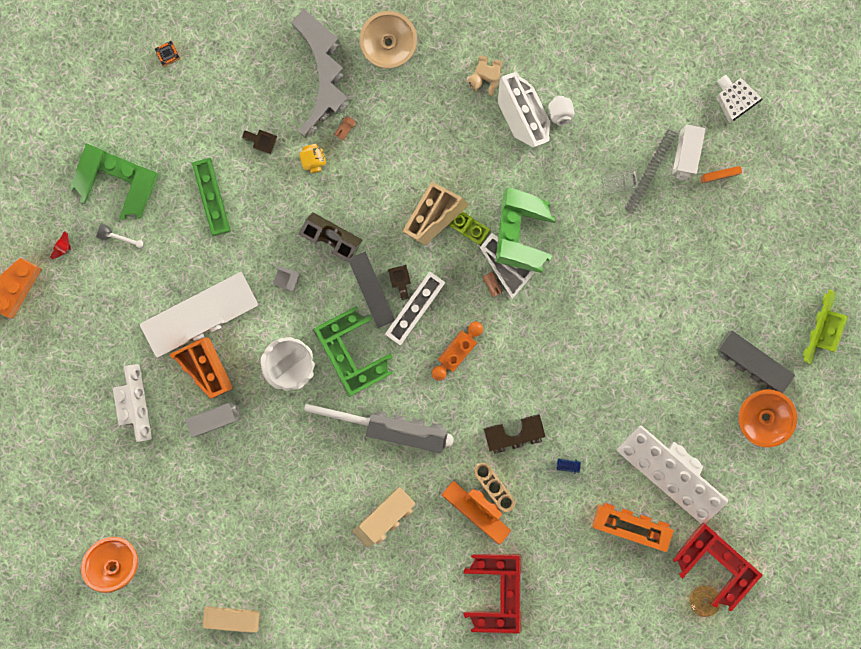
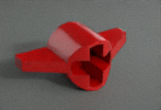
[50,231,71,259]

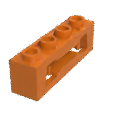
[591,502,674,552]

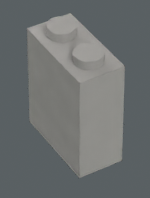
[185,402,242,437]

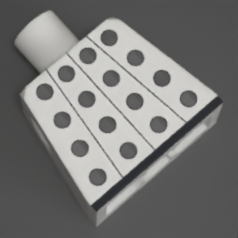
[716,75,763,124]

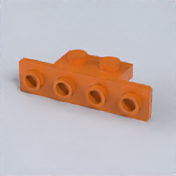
[442,481,511,545]

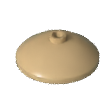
[360,11,417,69]

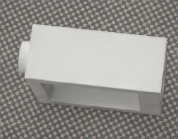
[672,125,705,181]

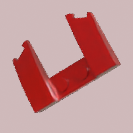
[673,523,763,612]
[463,554,521,634]

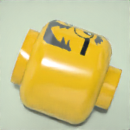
[299,144,326,174]

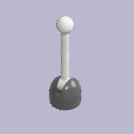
[96,223,143,248]

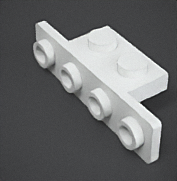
[113,364,152,442]

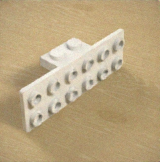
[140,272,259,358]
[617,426,728,524]

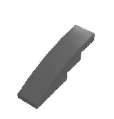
[348,251,395,328]

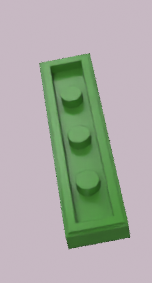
[192,158,231,236]

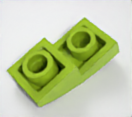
[448,211,491,246]

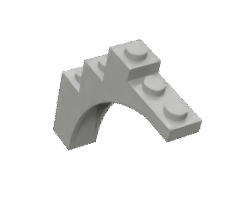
[291,8,349,138]

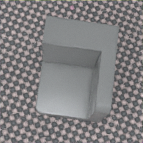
[273,266,301,292]

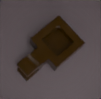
[242,130,277,155]
[388,265,411,300]

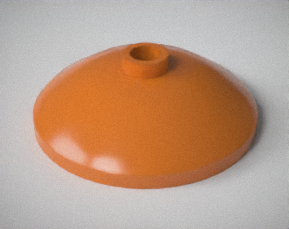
[738,389,797,447]
[81,537,138,593]

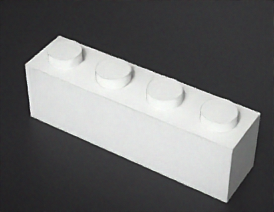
[385,272,445,346]

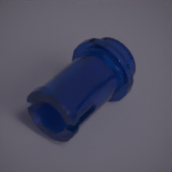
[556,458,581,474]

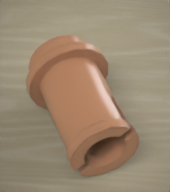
[334,116,356,141]
[483,272,503,297]

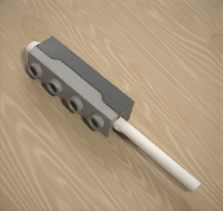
[304,404,454,453]

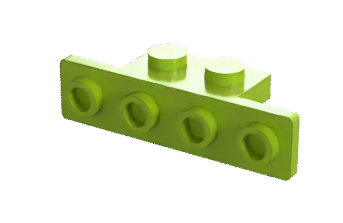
[803,289,848,365]

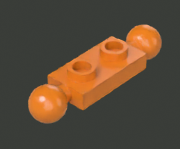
[431,321,483,381]

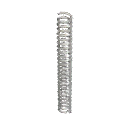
[625,129,678,214]

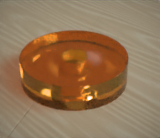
[689,585,721,617]

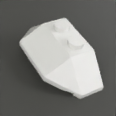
[498,72,550,148]

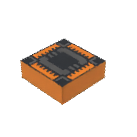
[155,40,181,67]

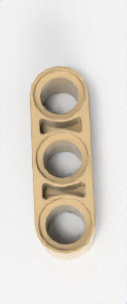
[474,462,515,512]
[202,607,260,632]

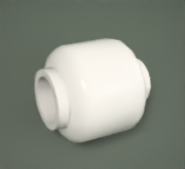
[548,96,575,126]

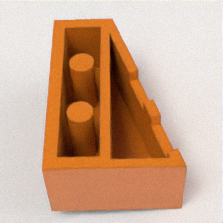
[0,258,42,318]
[169,337,234,399]

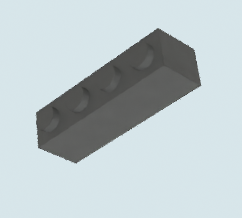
[716,331,795,393]

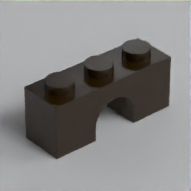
[298,212,363,263]
[483,414,546,454]

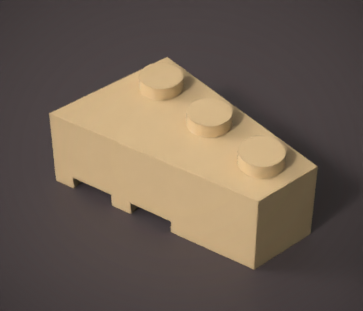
[402,182,470,246]
[352,487,416,548]

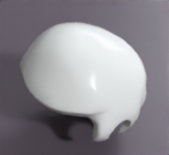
[261,337,315,391]

